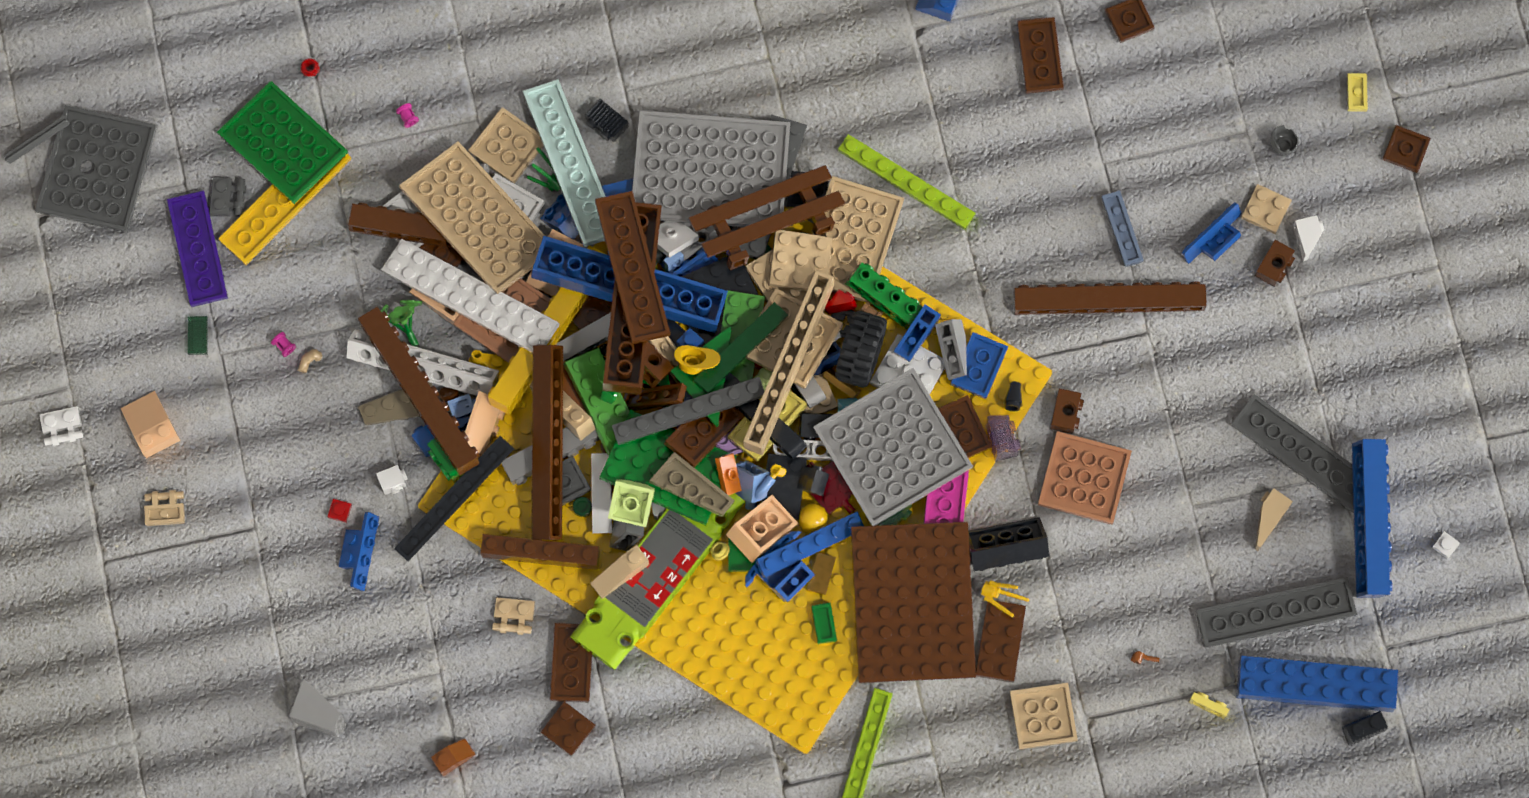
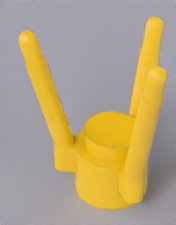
[981,580,1029,617]

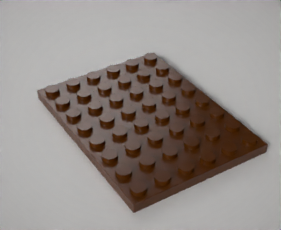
[851,522,976,683]

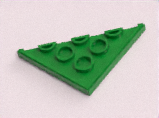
[671,327,732,428]

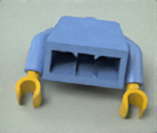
[736,452,786,510]

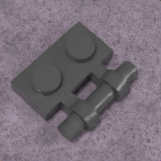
[210,177,246,217]

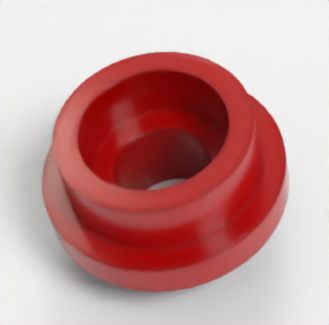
[300,58,319,77]

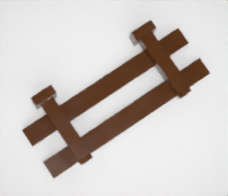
[688,165,845,270]

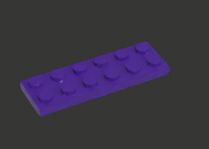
[167,191,229,307]

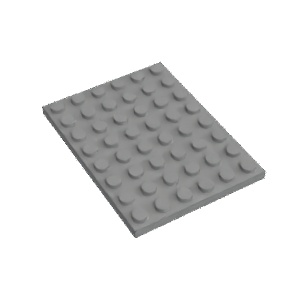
[632,111,790,230]

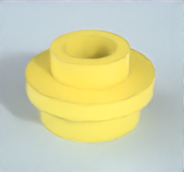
[711,542,730,561]

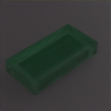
[188,316,208,355]

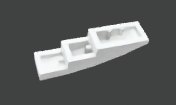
[591,453,612,533]

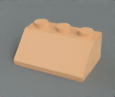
[465,391,505,458]

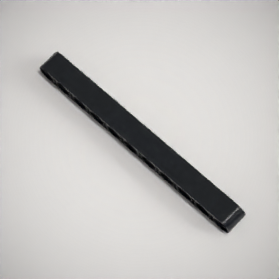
[667,319,807,460]

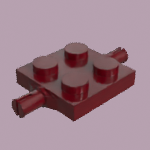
[806,460,856,515]

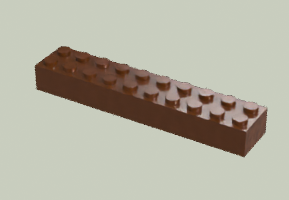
[603,202,662,395]

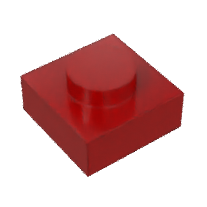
[327,499,352,523]

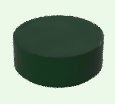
[573,497,592,517]

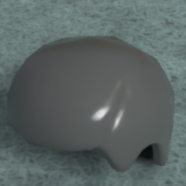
[1270,125,1299,155]

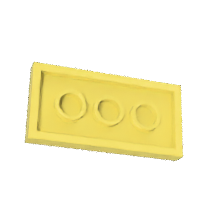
[727,391,807,462]

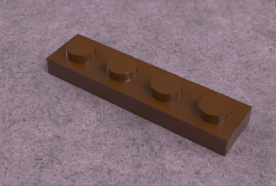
[624,383,687,411]

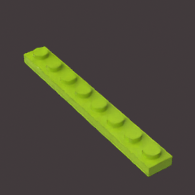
[838,134,976,230]

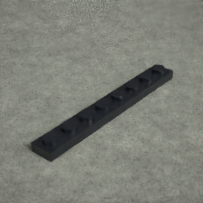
[394,436,515,562]

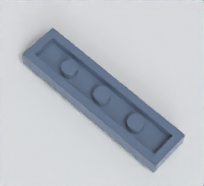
[1101,191,1144,267]

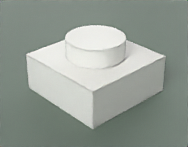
[1432,531,1460,559]

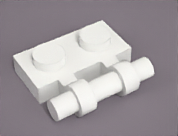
[39,406,84,446]

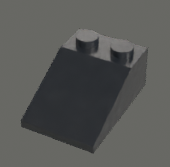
[762,453,807,520]

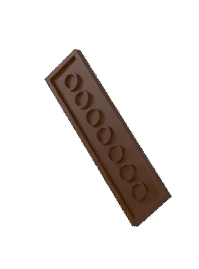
[595,191,670,344]

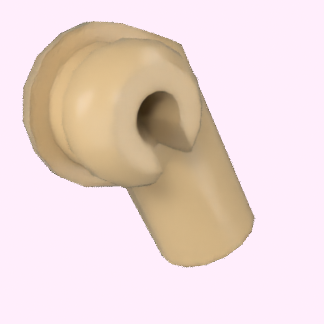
[298,349,323,373]

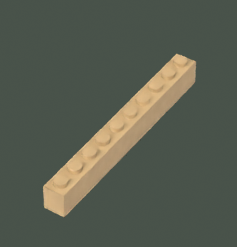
[743,270,835,455]

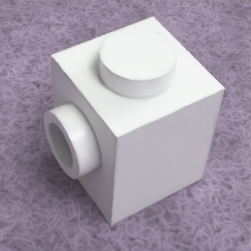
[376,465,408,495]

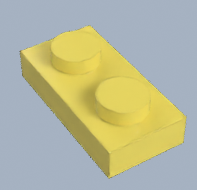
[1347,73,1368,112]
[1189,692,1230,719]

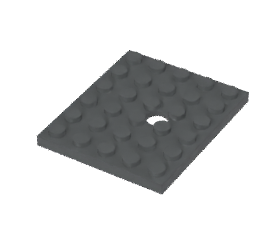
[35,105,157,233]

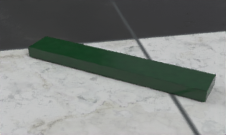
[694,302,788,394]

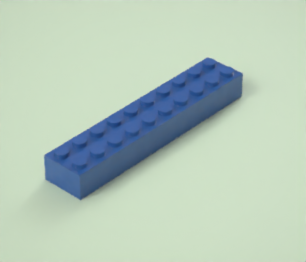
[531,236,728,333]

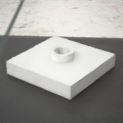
[657,221,699,258]

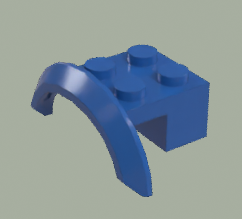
[745,531,815,602]

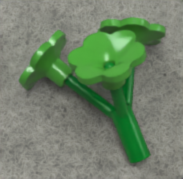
[381,300,422,346]

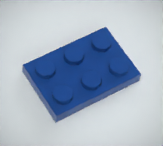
[951,332,1008,399]

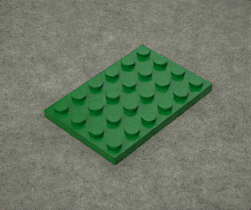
[217,81,348,204]
[599,410,737,526]

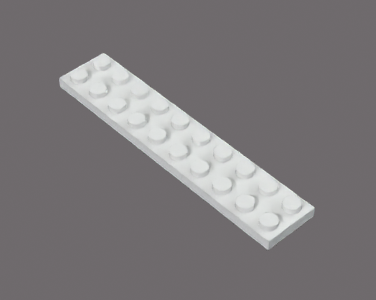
[381,239,559,353]

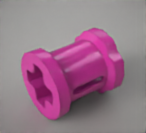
[396,103,419,128]
[271,332,296,357]

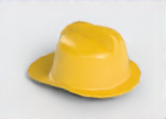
[674,345,720,375]

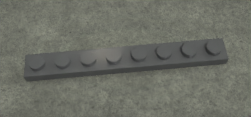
[612,377,764,445]

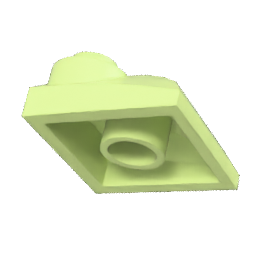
[608,480,655,527]

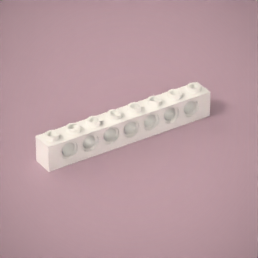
[346,329,499,395]

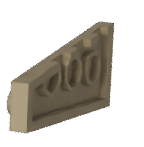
[358,382,433,426]
[649,452,735,517]

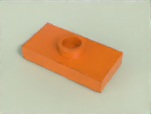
[715,453,742,495]

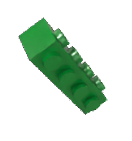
[845,262,923,329]

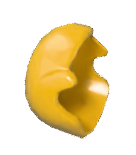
[798,503,828,534]

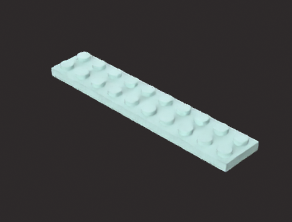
[523,80,606,247]

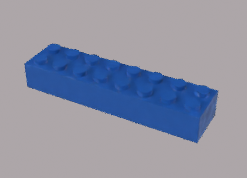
[1352,439,1393,598]
[1236,656,1398,712]

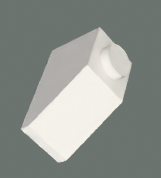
[1293,215,1324,261]

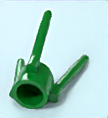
[527,147,561,192]

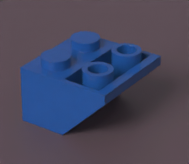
[540,193,579,240]

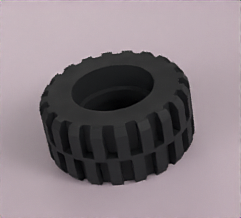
[835,311,887,388]

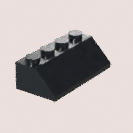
[968,517,1050,571]

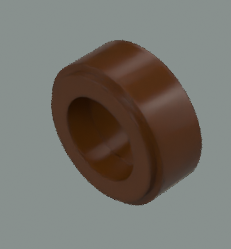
[439,387,459,402]

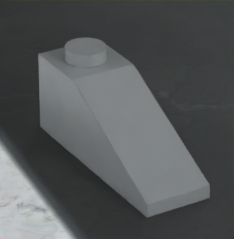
[935,319,967,380]

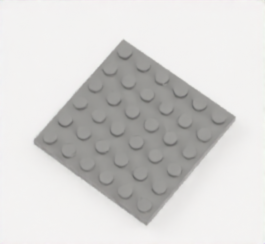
[813,368,973,526]

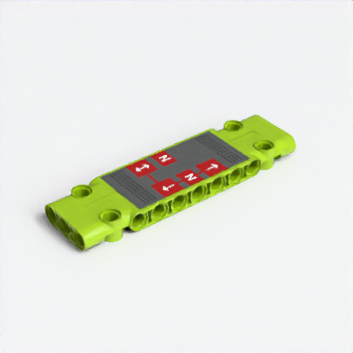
[570,493,745,670]

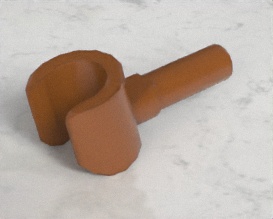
[1131,651,1160,664]

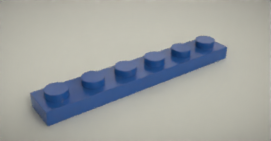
[755,512,864,578]

